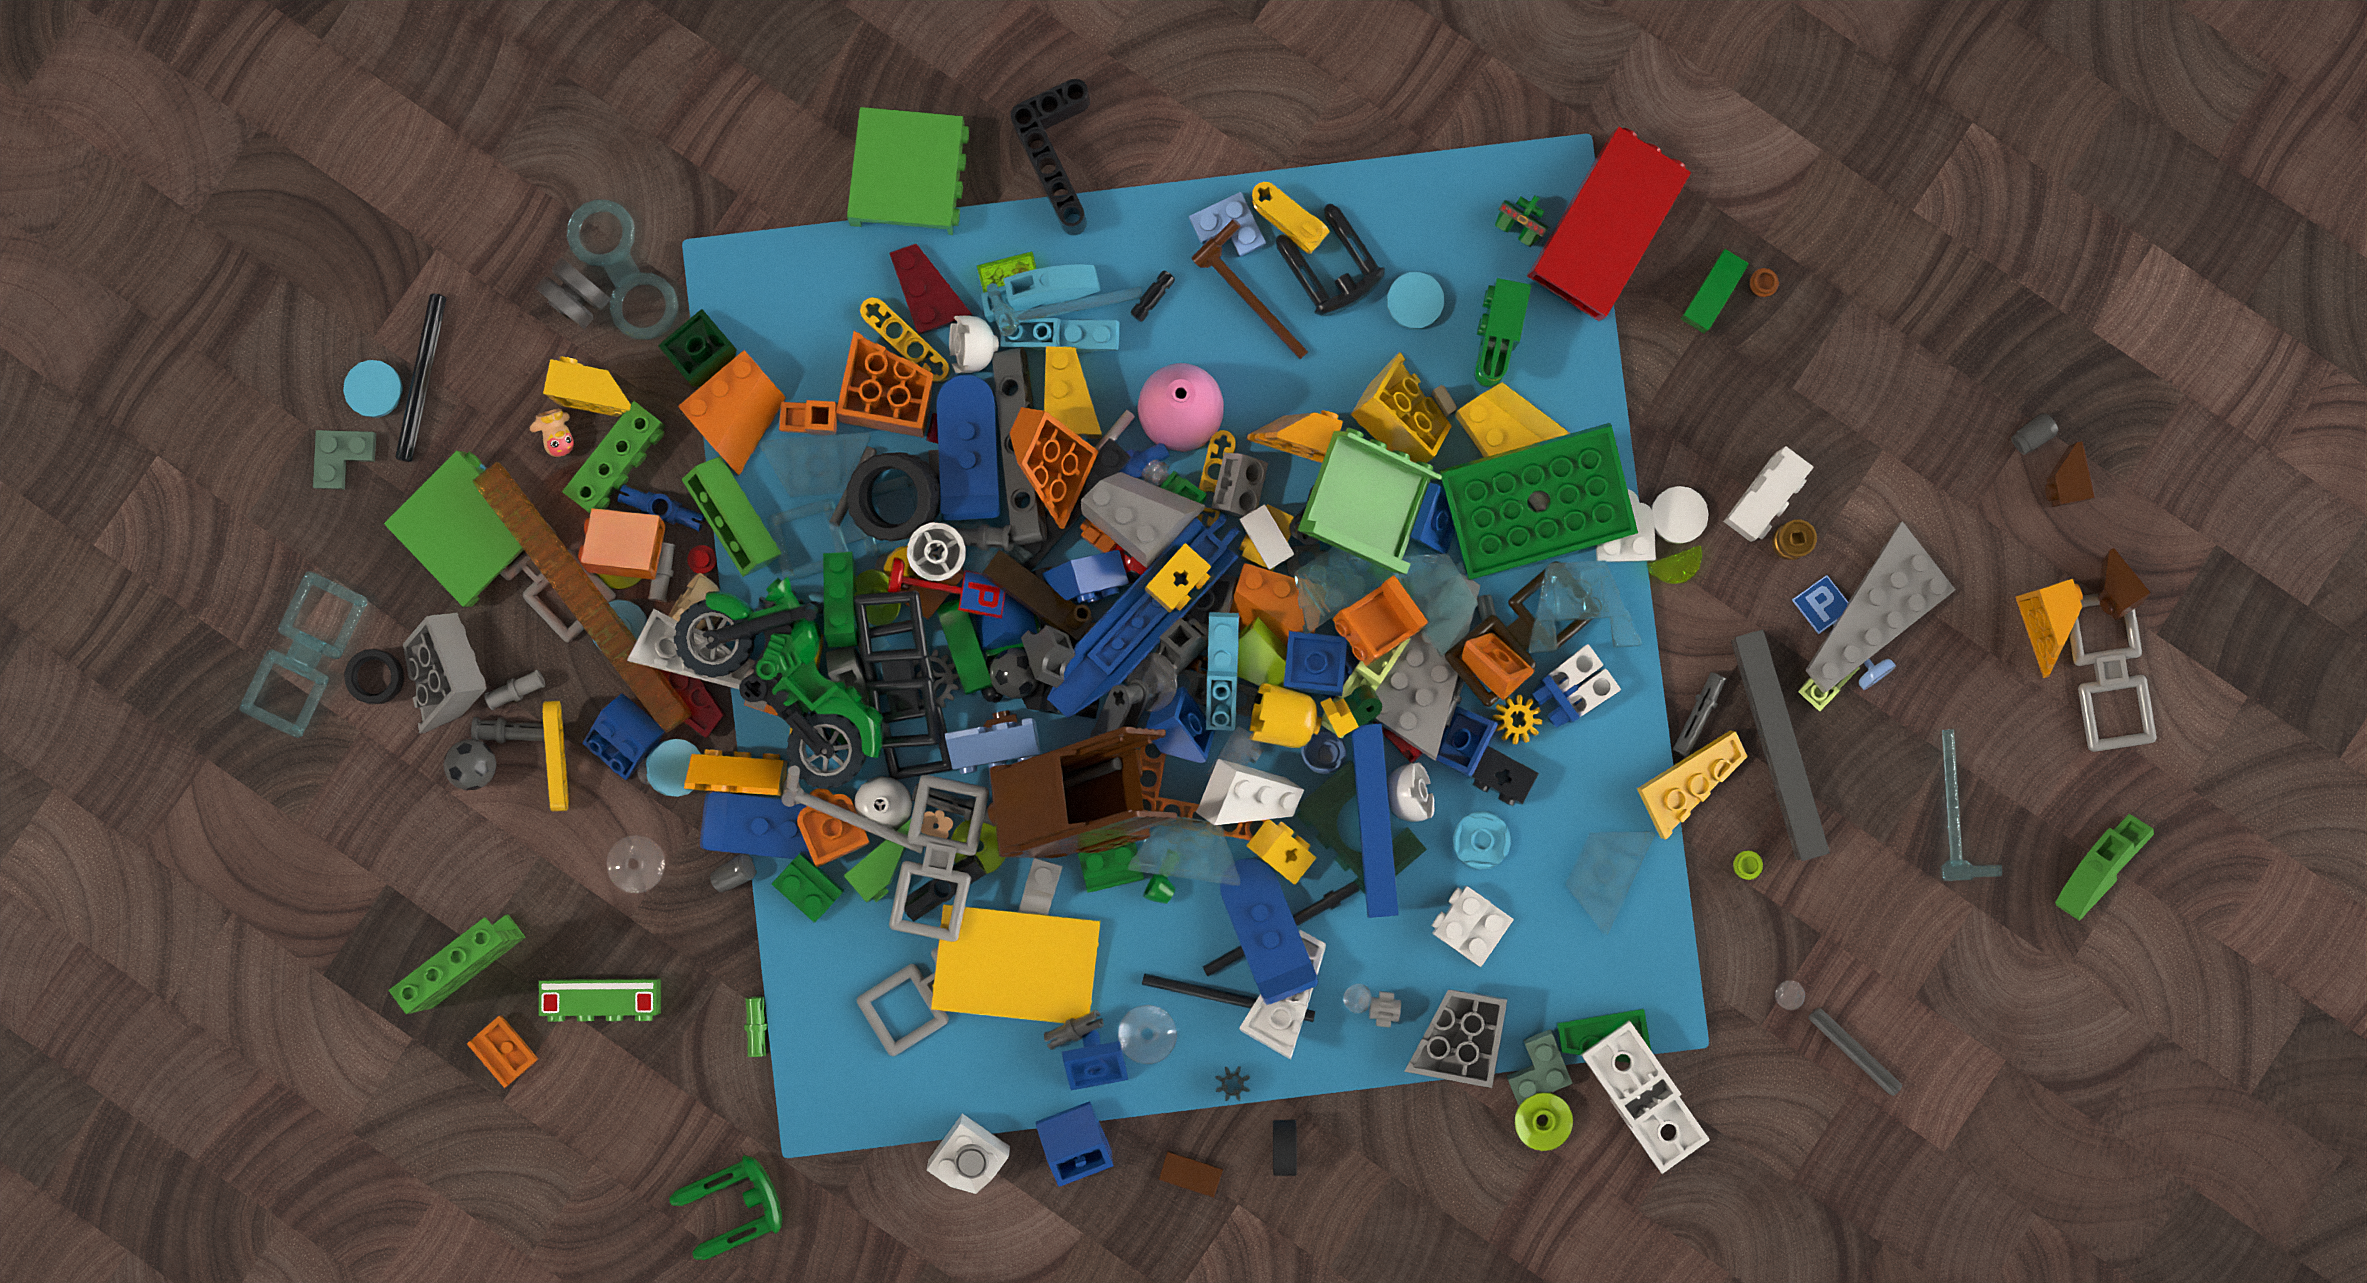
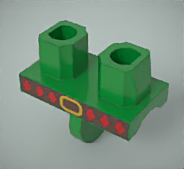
[1495,195,1549,247]

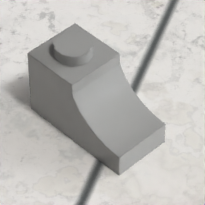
[826,646,869,708]
[1018,858,1063,915]

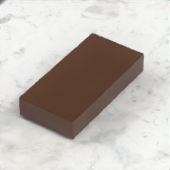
[1159,1151,1223,1198]

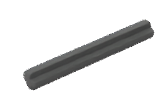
[1808,1007,1902,1096]

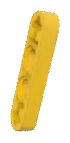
[860,297,950,384]
[1197,430,1236,534]
[543,701,569,812]

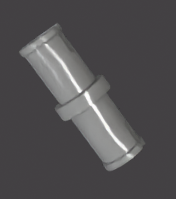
[648,542,676,602]
[484,670,545,710]

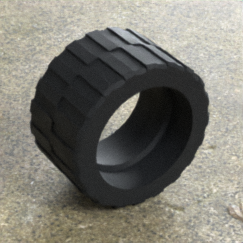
[846,452,941,541]

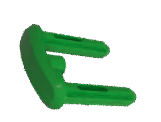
[669,1155,782,1260]

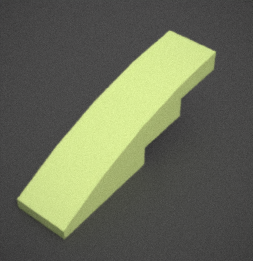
[1321,638,1411,739]

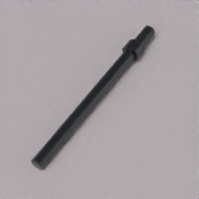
[1203,880,1360,977]
[1142,973,1315,1022]

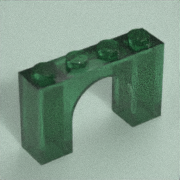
[1296,760,1427,894]

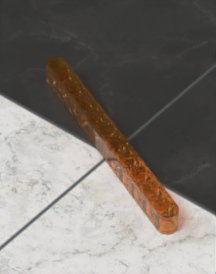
[473,462,692,733]

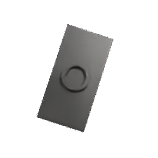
[1151,617,1209,679]
[1021,625,1076,688]

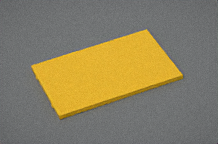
[931,904,1100,1023]

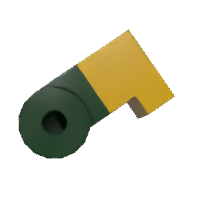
[1320,685,1383,738]

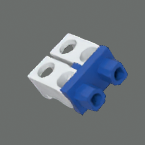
[1530,644,1621,728]

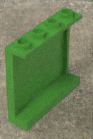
[847,107,969,235]
[1298,428,1442,574]
[384,451,545,607]
[388,914,526,1014]

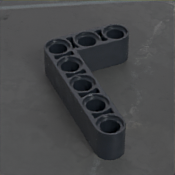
[1010,78,1090,235]

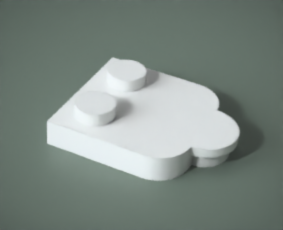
[1596,489,1656,563]

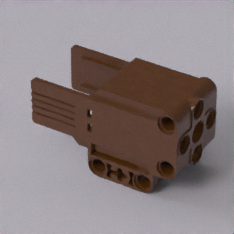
[988,727,1177,858]

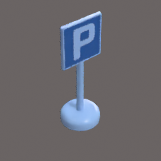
[1792,575,1896,690]

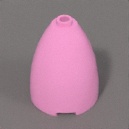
[1138,363,1224,452]

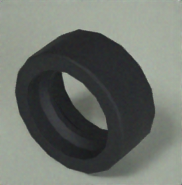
[344,649,404,704]
[1273,1120,1297,1176]

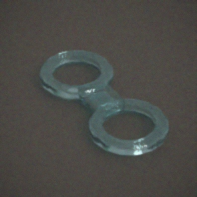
[567,199,678,340]

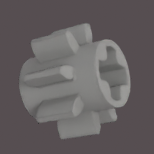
[1369,991,1401,1028]

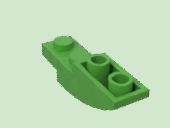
[2055,814,2154,921]

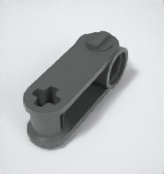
[1090,679,1149,738]

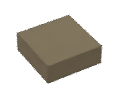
[1431,385,1457,418]

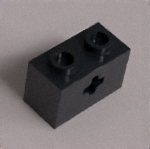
[1469,746,1539,807]

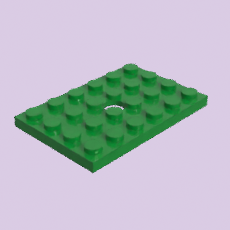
[1439,423,1638,580]

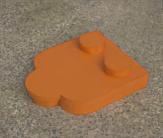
[797,788,870,867]

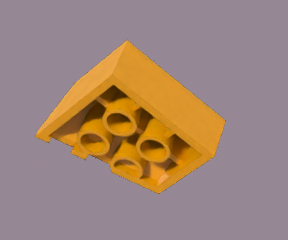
[2015,579,2083,678]

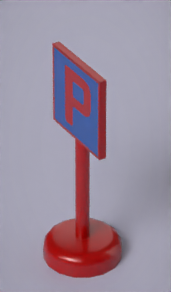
[887,557,1005,619]

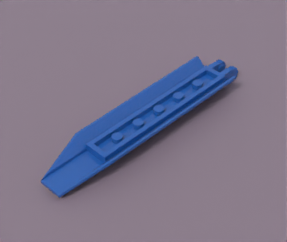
[1047,514,1241,719]

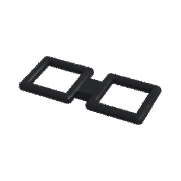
[853,590,941,749]
[857,620,953,780]

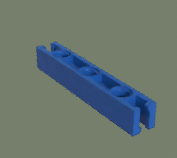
[1351,723,1399,918]

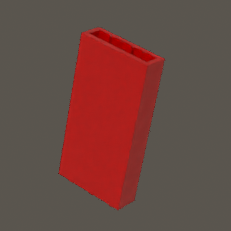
[1527,126,1691,321]

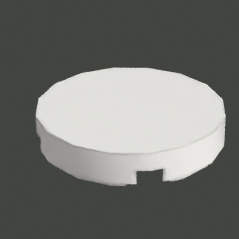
[1651,486,1709,544]

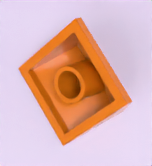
[1461,632,1535,700]

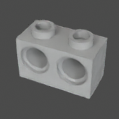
[1211,452,1268,518]

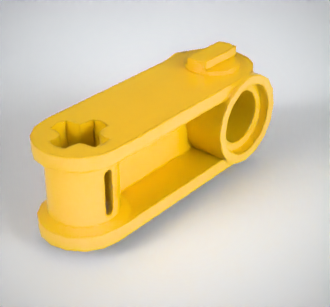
[1252,182,1330,254]

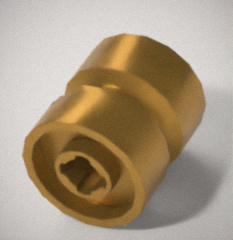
[1772,519,1817,560]

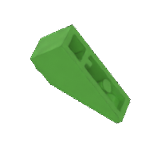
[844,819,911,903]

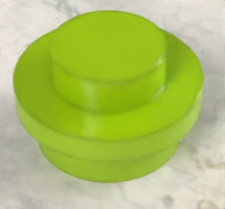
[1733,851,1763,880]

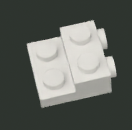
[1432,886,1514,967]

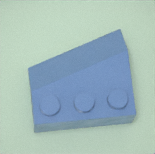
[945,718,1041,774]

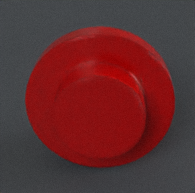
[687,545,717,574]

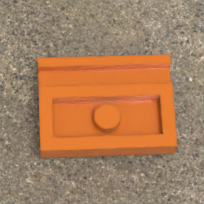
[467,1015,539,1088]

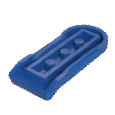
[937,375,1000,521]
[700,792,813,861]
[1220,858,1318,1005]

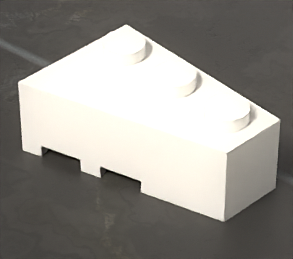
[1723,446,1814,542]
[1196,759,1304,825]

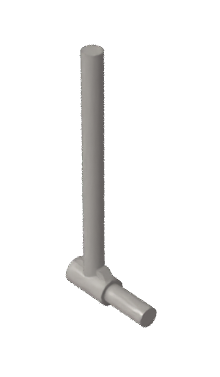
[781,766,925,854]

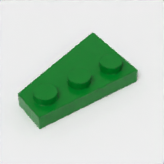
[1556,1008,1652,1063]

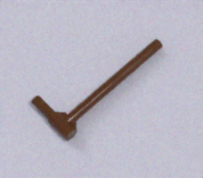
[1191,218,1308,360]

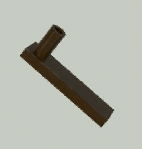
[981,549,1094,643]

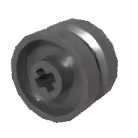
[535,257,610,330]

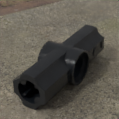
[904,855,987,922]

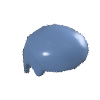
[1301,730,1347,774]

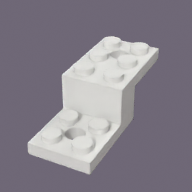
[1581,1021,1710,1174]

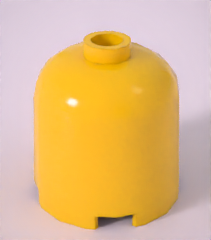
[1249,683,1322,748]

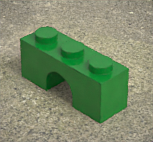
[823,552,858,648]

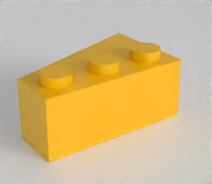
[1044,346,1102,439]

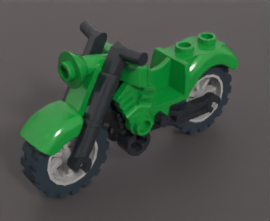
[674,576,883,789]

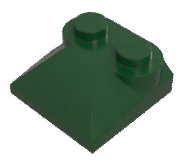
[658,309,737,387]

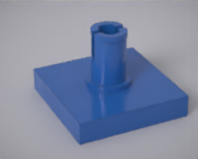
[1410,483,1455,555]
[1283,631,1347,696]
[1062,1031,1128,1091]

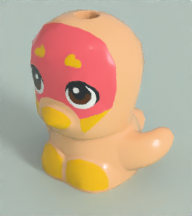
[530,409,574,457]

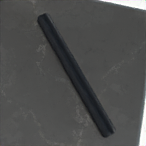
[395,293,446,462]

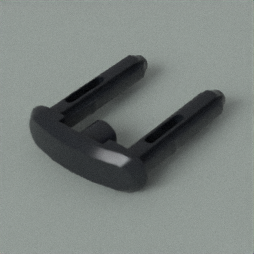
[1276,203,1385,316]

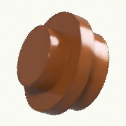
[1749,268,1779,297]

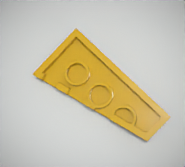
[1637,730,1748,840]

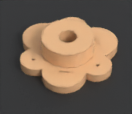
[921,810,953,839]

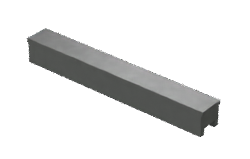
[1731,629,1830,861]

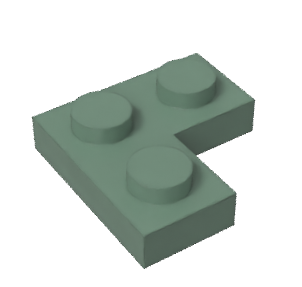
[313,430,376,490]
[1507,1029,1573,1105]

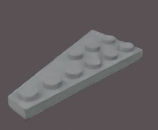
[1805,521,1956,693]
[1369,570,1481,760]

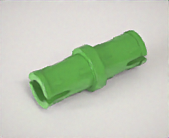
[744,996,768,1057]

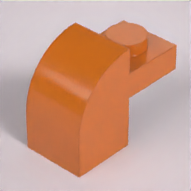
[779,400,838,436]

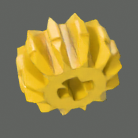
[1492,695,1542,745]

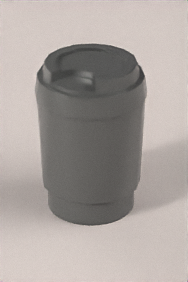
[2011,413,2059,455]
[710,854,757,893]

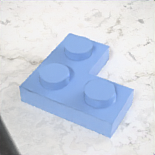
[1189,192,1266,257]

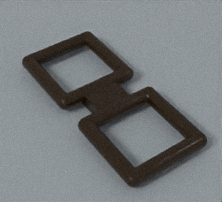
[1445,561,1599,707]

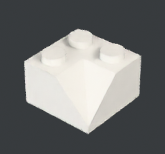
[927,1113,1010,1194]

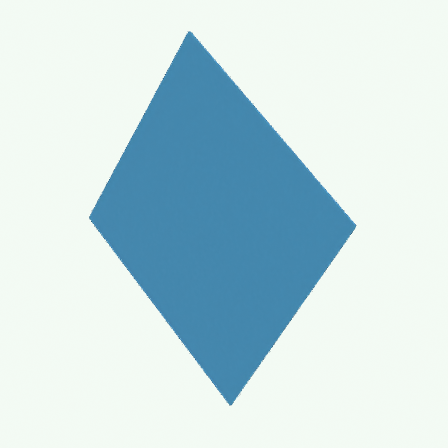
[682,134,1709,1158]

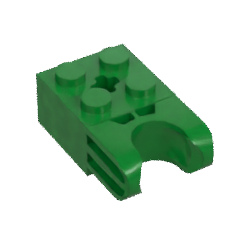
[1474,278,1531,388]

